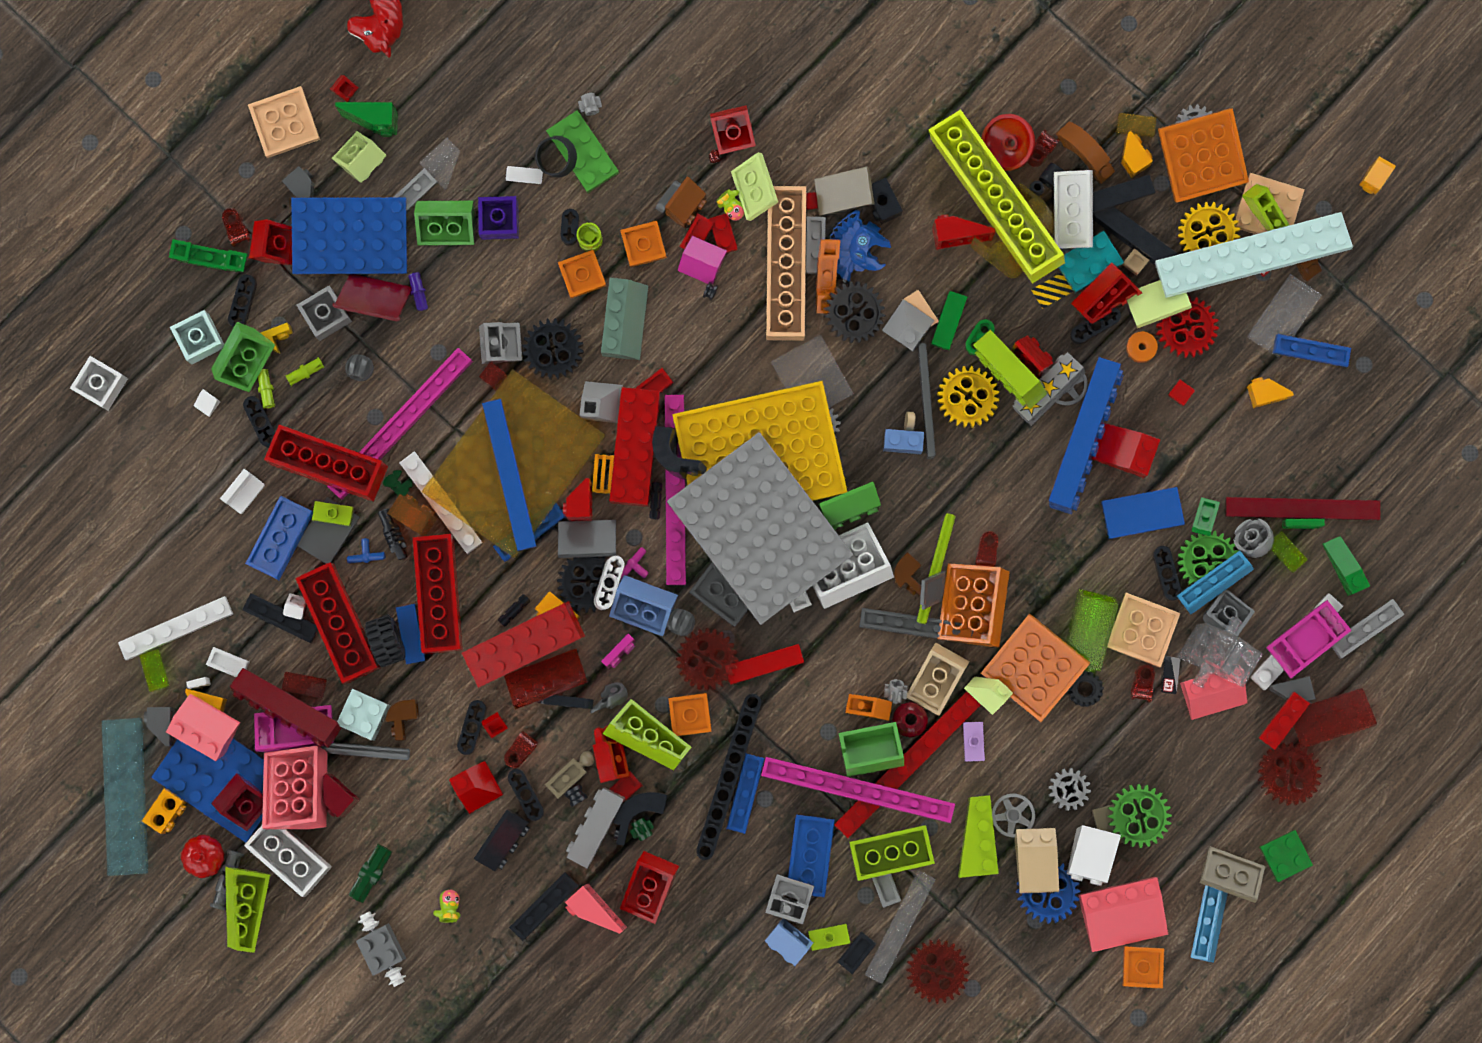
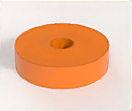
[1126,331,1158,363]

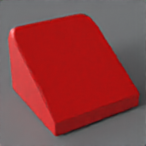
[330,75,359,102]

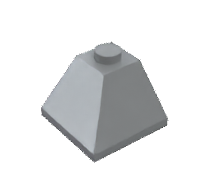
[882,299,935,352]

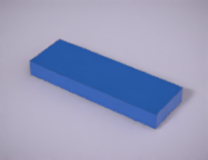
[396,604,426,665]

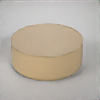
[904,412,915,431]

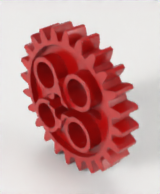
[1156,296,1219,358]

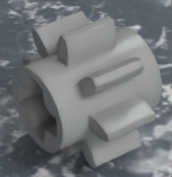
[578,93,602,116]
[884,679,908,704]

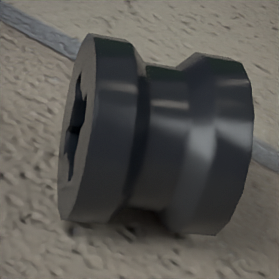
[564,784,588,807]

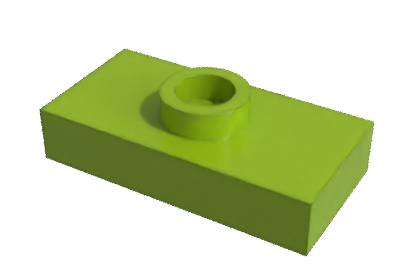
[312,501,354,527]
[808,924,850,951]

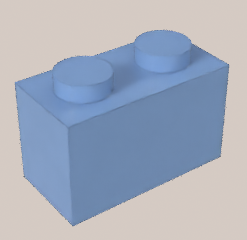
[883,429,924,454]
[765,918,813,966]

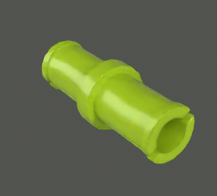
[285,357,325,386]
[258,369,275,409]

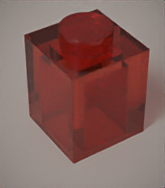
[479,362,508,391]

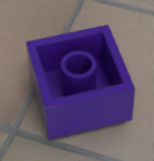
[478,196,519,240]

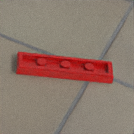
[725,644,804,685]

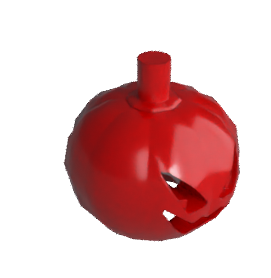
[181,835,224,878]

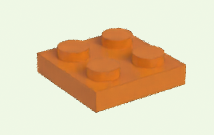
[620,221,667,267]
[558,250,606,299]
[668,693,712,736]
[1122,946,1164,988]

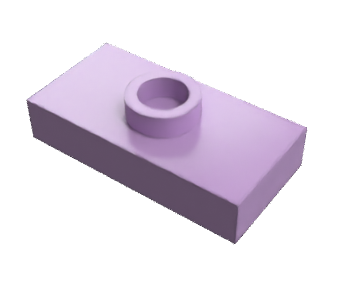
[963,722,985,762]

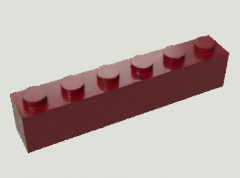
[229,668,341,748]

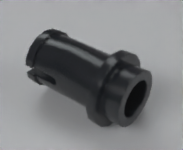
[1029,181,1045,199]

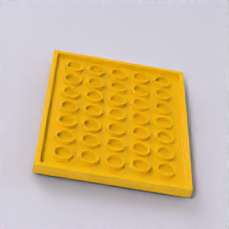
[672,381,847,501]

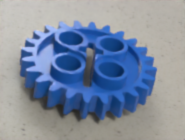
[1016,863,1080,924]

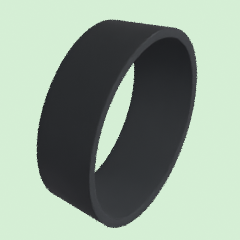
[535,136,577,178]

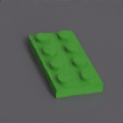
[546,110,619,193]

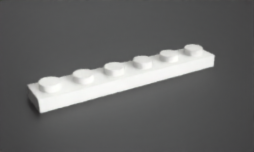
[399,451,483,554]
[1250,593,1343,690]
[118,596,233,660]

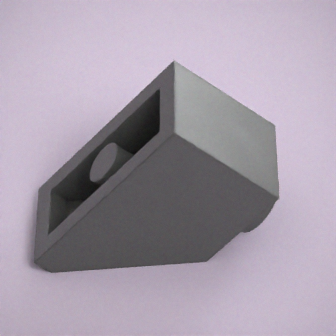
[282,166,315,198]
[1268,676,1316,704]
[144,707,175,747]

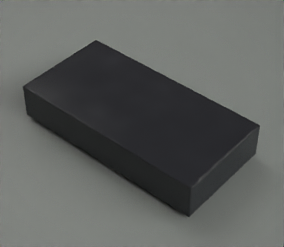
[837,931,877,975]

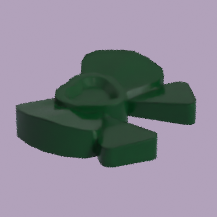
[383,470,413,499]

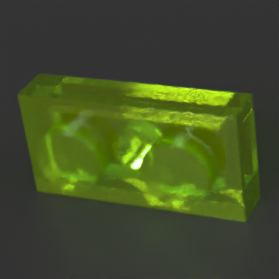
[1271,531,1308,573]
[139,649,170,692]

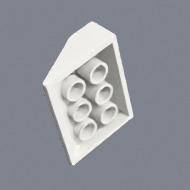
[813,523,894,609]

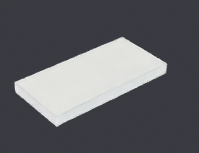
[1054,170,1093,249]

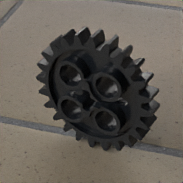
[823,281,885,343]
[522,318,584,380]
[557,556,619,614]

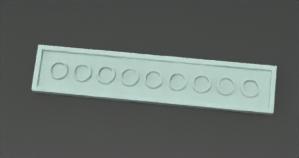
[1155,212,1353,298]

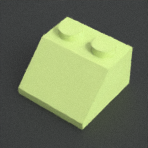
[332,131,386,183]

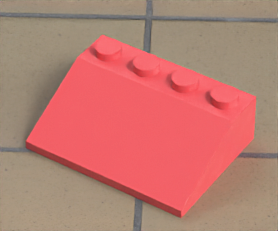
[262,746,327,829]
[1078,877,1168,952]
[565,883,627,934]

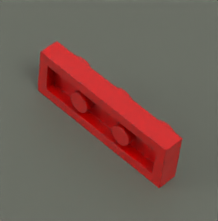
[1258,691,1310,750]

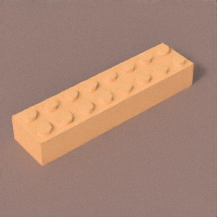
[766,186,806,341]

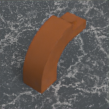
[1056,121,1115,184]

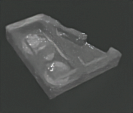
[420,138,460,190]

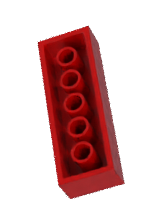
[609,387,661,507]
[264,425,388,502]
[412,534,463,654]
[295,562,381,685]
[462,601,585,688]

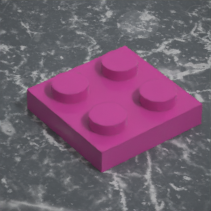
[601,634,636,669]

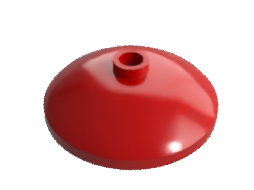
[981,114,1035,171]

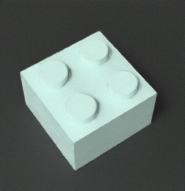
[170,310,224,364]
[337,689,391,741]

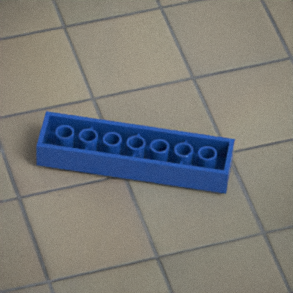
[1049,357,1124,515]

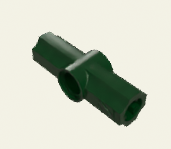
[349,844,393,903]

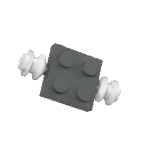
[356,911,406,987]

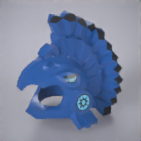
[830,210,891,284]

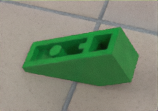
[1322,536,1370,596]

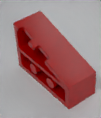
[1071,263,1142,324]

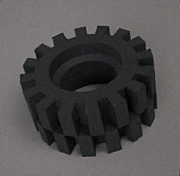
[1067,671,1104,707]

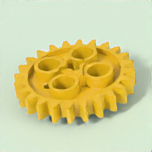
[1178,202,1240,252]
[937,366,999,428]

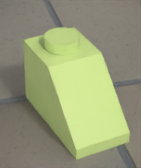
[964,677,1013,715]

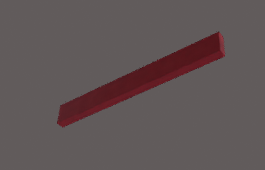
[1225,497,1380,520]

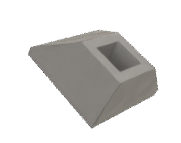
[580,381,623,423]

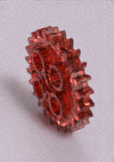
[676,628,739,691]
[1257,742,1322,806]
[906,939,970,1004]

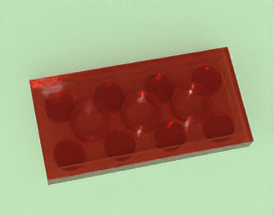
[504,648,588,710]
[1293,688,1377,748]

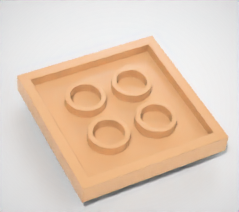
[248,86,320,158]
[1235,173,1305,234]
[1105,593,1180,668]

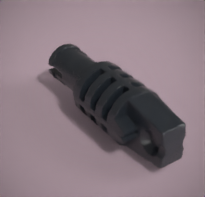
[377,508,408,560]

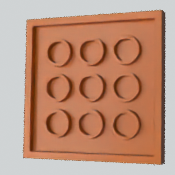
[1158,108,1249,203]
[981,613,1090,722]

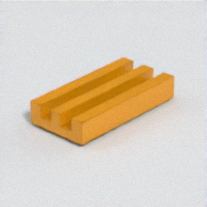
[592,454,614,494]

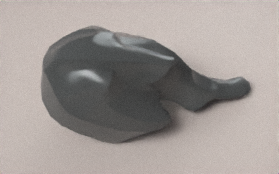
[590,682,628,714]

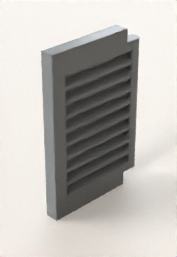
[920,571,946,610]

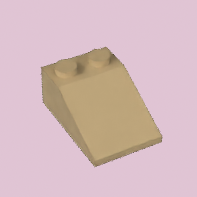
[907,643,970,716]
[1015,828,1059,893]

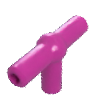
[620,547,649,580]

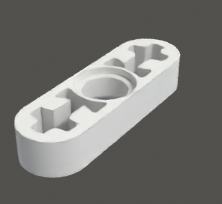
[594,556,624,610]

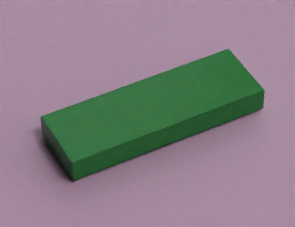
[931,291,967,351]

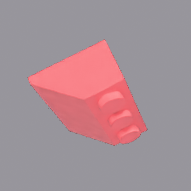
[1180,665,1248,720]
[166,694,241,761]

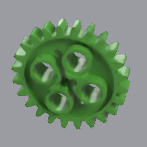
[1177,531,1239,586]
[1107,784,1172,848]

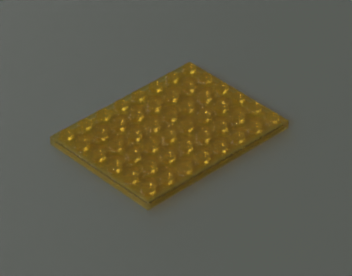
[422,369,605,559]

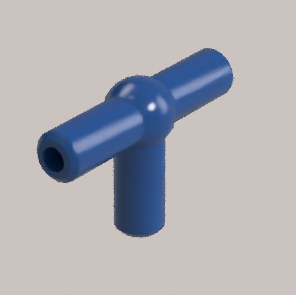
[347,538,386,563]

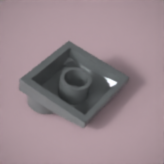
[1203,589,1255,641]

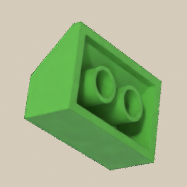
[414,201,475,245]
[211,322,275,392]
[819,482,881,530]

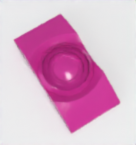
[1266,600,1352,678]
[254,705,333,752]

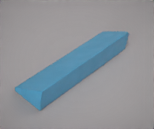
[1177,551,1253,614]
[1191,885,1228,963]

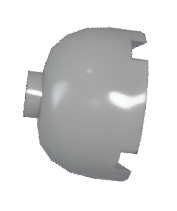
[1234,519,1274,558]

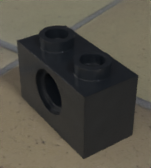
[872,177,903,225]

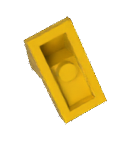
[261,323,293,354]

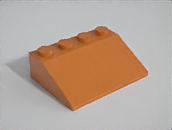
[937,563,1010,648]

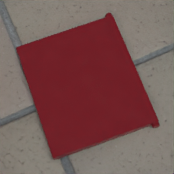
[332,274,412,321]

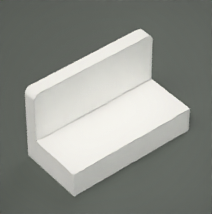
[220,469,265,514]

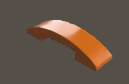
[816,239,840,314]

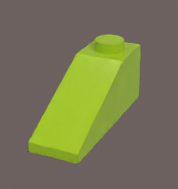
[1242,184,1290,231]

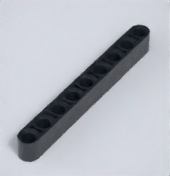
[1039,163,1179,266]
[696,694,761,860]

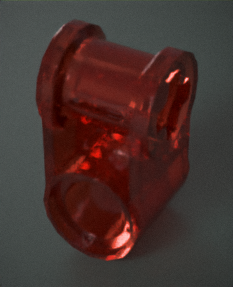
[1028,129,1060,167]
[222,208,251,247]
[975,531,998,567]
[1130,665,1155,703]
[504,731,539,768]

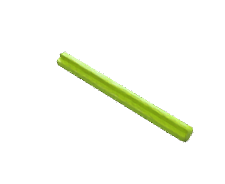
[916,513,955,624]

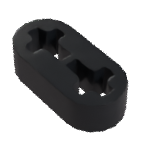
[560,209,579,246]

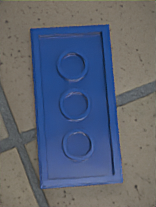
[1101,487,1185,539]
[245,496,313,580]
[788,815,835,897]

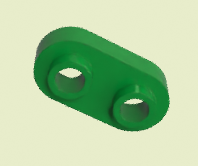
[965,319,995,355]

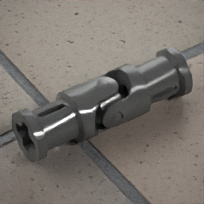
[210,849,244,911]

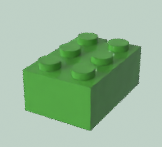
[839,722,904,777]

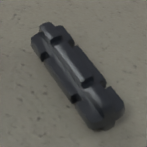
[649,482,662,520]
[498,594,530,627]

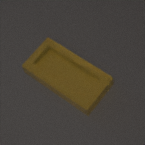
[1116,113,1156,137]

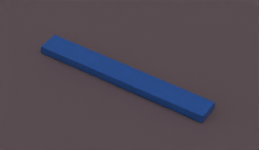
[482,399,537,551]

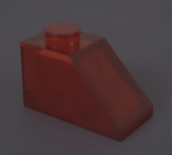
[281,671,327,698]

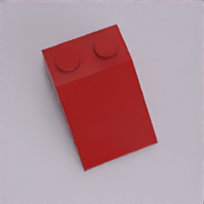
[932,215,995,250]
[1011,335,1054,379]
[1091,423,1160,478]
[620,851,679,924]

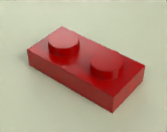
[709,214,738,254]

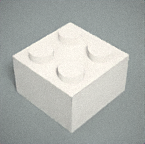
[70,356,128,411]

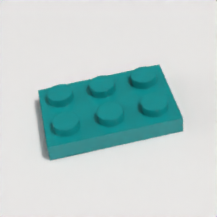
[1058,231,1124,293]

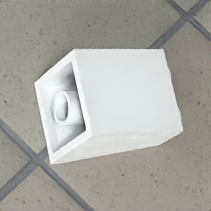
[1067,825,1121,886]

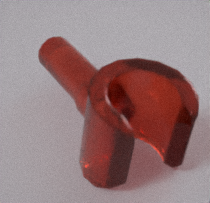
[709,150,723,163]

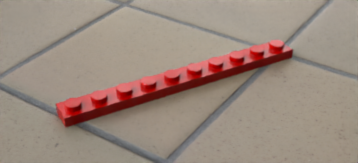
[834,691,981,838]

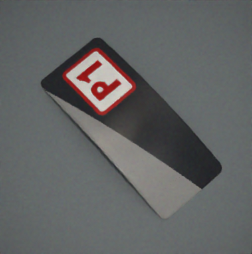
[1161,656,1180,694]

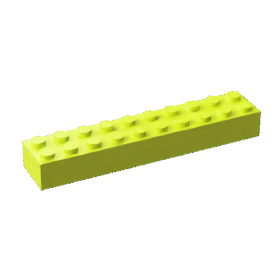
[929,109,1065,284]

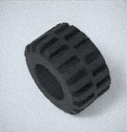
[365,614,405,668]

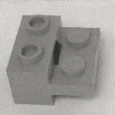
[479,322,522,364]
[765,874,814,924]

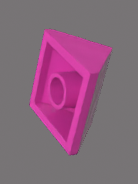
[678,236,727,285]

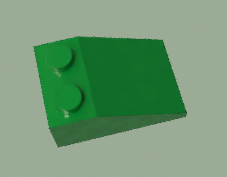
[335,102,398,137]

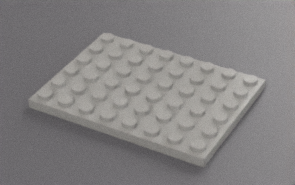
[667,432,853,625]

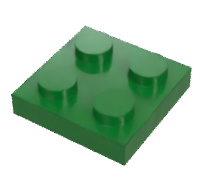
[1259,830,1313,882]

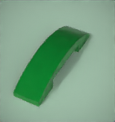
[169,239,248,273]

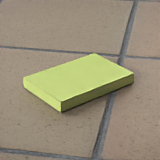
[731,152,778,221]
[1127,280,1192,328]

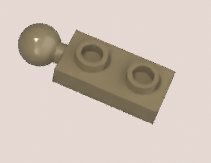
[545,751,595,799]

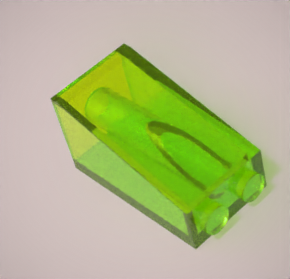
[1066,588,1119,673]

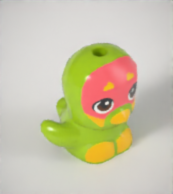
[716,189,745,221]
[433,890,460,923]

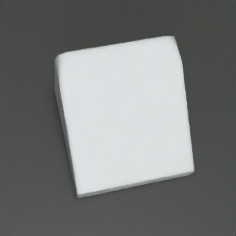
[194,389,220,417]
[283,594,307,619]

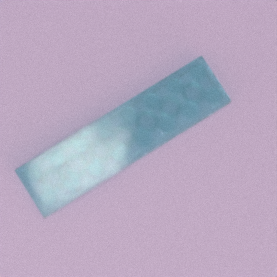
[102,718,148,876]

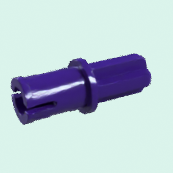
[408,272,428,311]

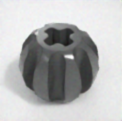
[345,354,374,381]
[667,608,695,636]

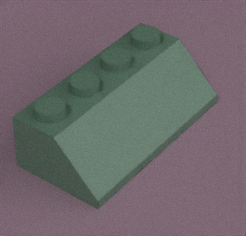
[601,278,649,360]

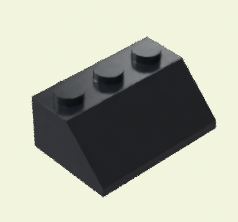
[474,809,530,871]

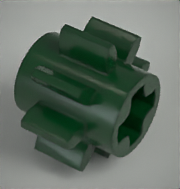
[630,817,654,842]

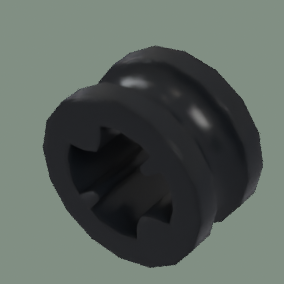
[703,282,718,301]

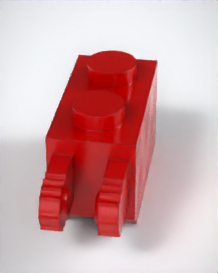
[592,726,630,783]

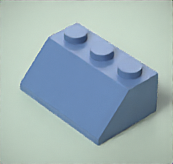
[609,575,678,637]

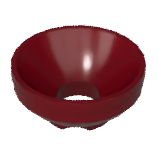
[892,702,928,738]

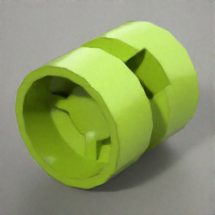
[577,223,603,252]

